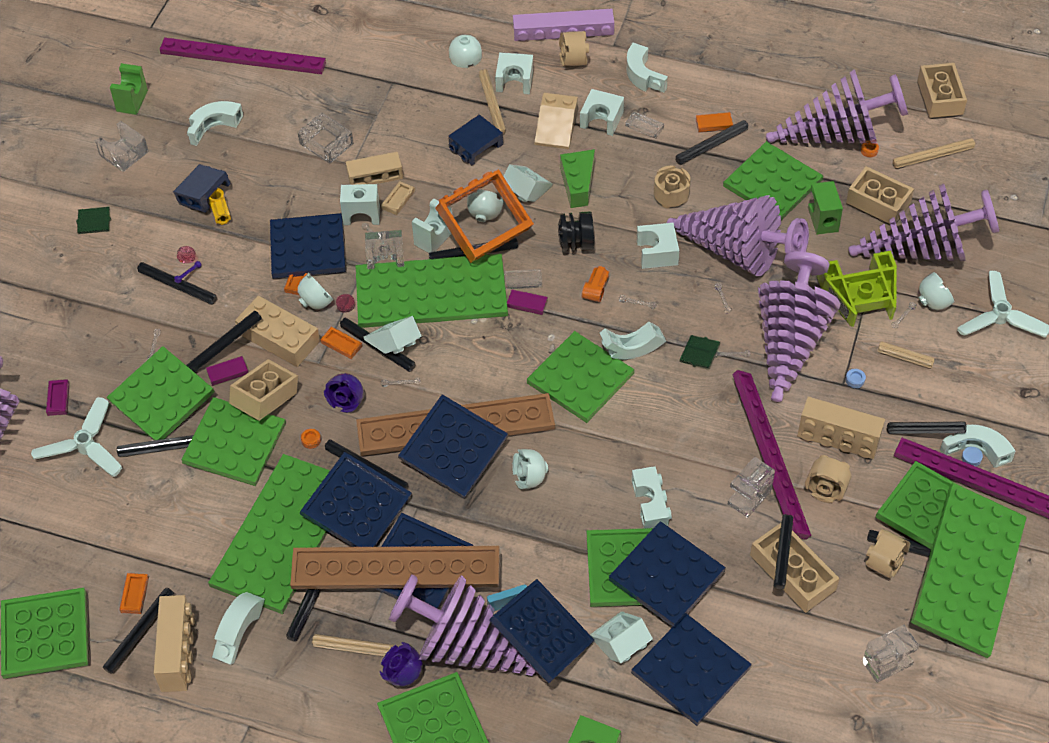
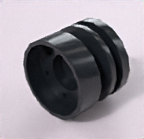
[558,211,594,252]

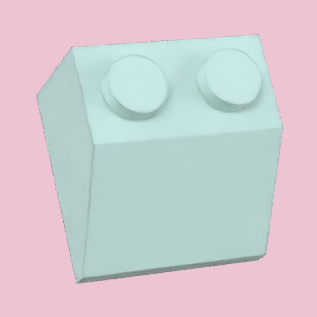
[503,164,553,202]
[364,316,421,354]
[590,611,653,663]

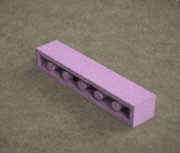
[513,9,614,41]

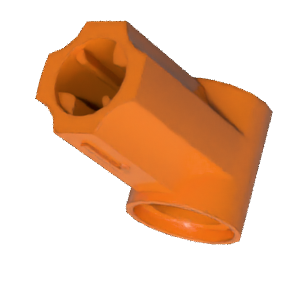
[582,266,609,302]

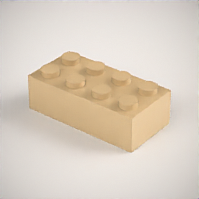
[235,296,320,367]
[797,397,885,459]
[750,523,840,613]
[154,595,195,692]

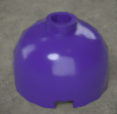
[324,373,363,413]
[380,642,422,687]

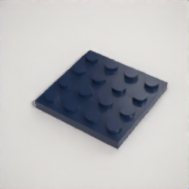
[270,213,346,279]
[398,394,508,499]
[300,452,412,547]
[374,512,473,609]
[609,521,726,628]
[489,579,594,684]
[631,614,752,726]

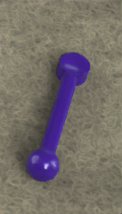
[174,261,202,283]

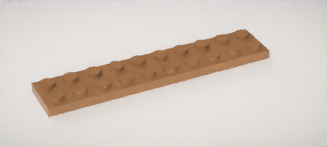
[356,393,555,456]
[290,546,500,589]

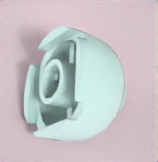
[449,35,482,68]
[467,189,504,222]
[918,272,954,310]
[298,273,334,310]
[512,449,548,489]

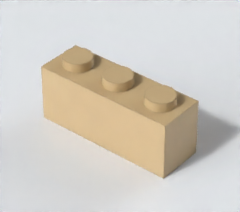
[346,152,403,185]

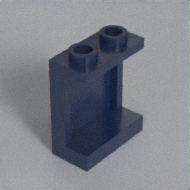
[448,114,503,166]
[173,164,231,213]

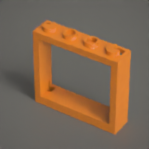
[435,169,534,263]

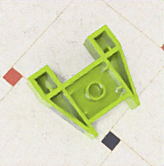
[817,251,897,327]

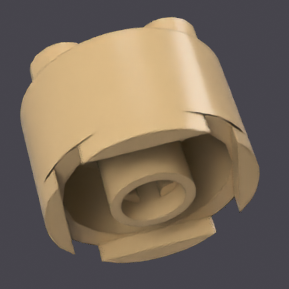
[559,31,589,66]
[654,165,690,208]
[805,455,851,503]
[866,529,910,579]

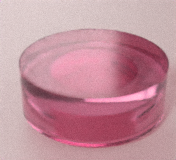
[177,246,196,264]
[336,294,355,313]

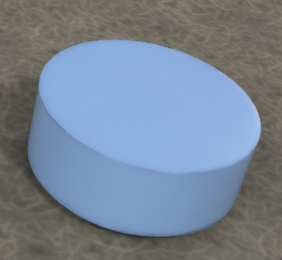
[846,369,866,388]
[962,447,983,466]

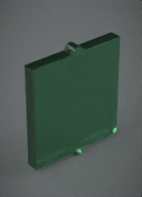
[76,207,112,234]
[680,335,721,369]

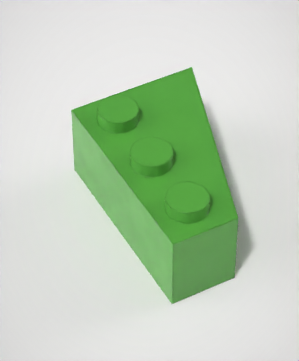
[560,149,595,208]

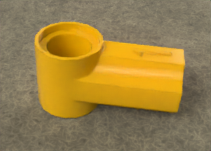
[208,188,231,225]

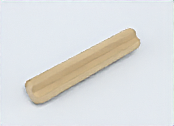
[878,341,934,368]

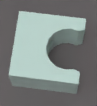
[495,53,533,94]
[580,89,624,136]
[340,184,380,226]
[412,199,452,253]
[636,223,679,269]

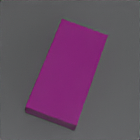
[507,289,548,315]
[206,356,248,386]
[46,379,69,416]

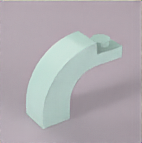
[626,43,668,93]
[187,101,243,146]
[600,322,666,360]
[940,425,1016,468]
[212,592,265,665]

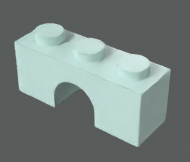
[631,466,672,528]

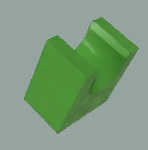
[110,63,148,115]
[808,181,843,235]
[568,715,621,743]

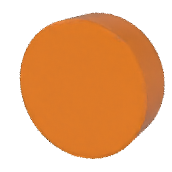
[861,140,879,158]
[301,429,321,449]

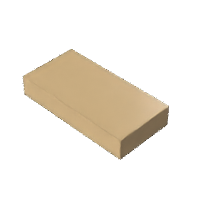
[381,181,415,215]

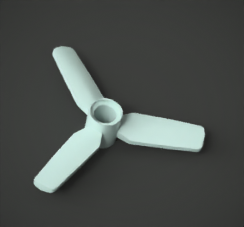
[957,271,1049,337]
[31,397,122,477]

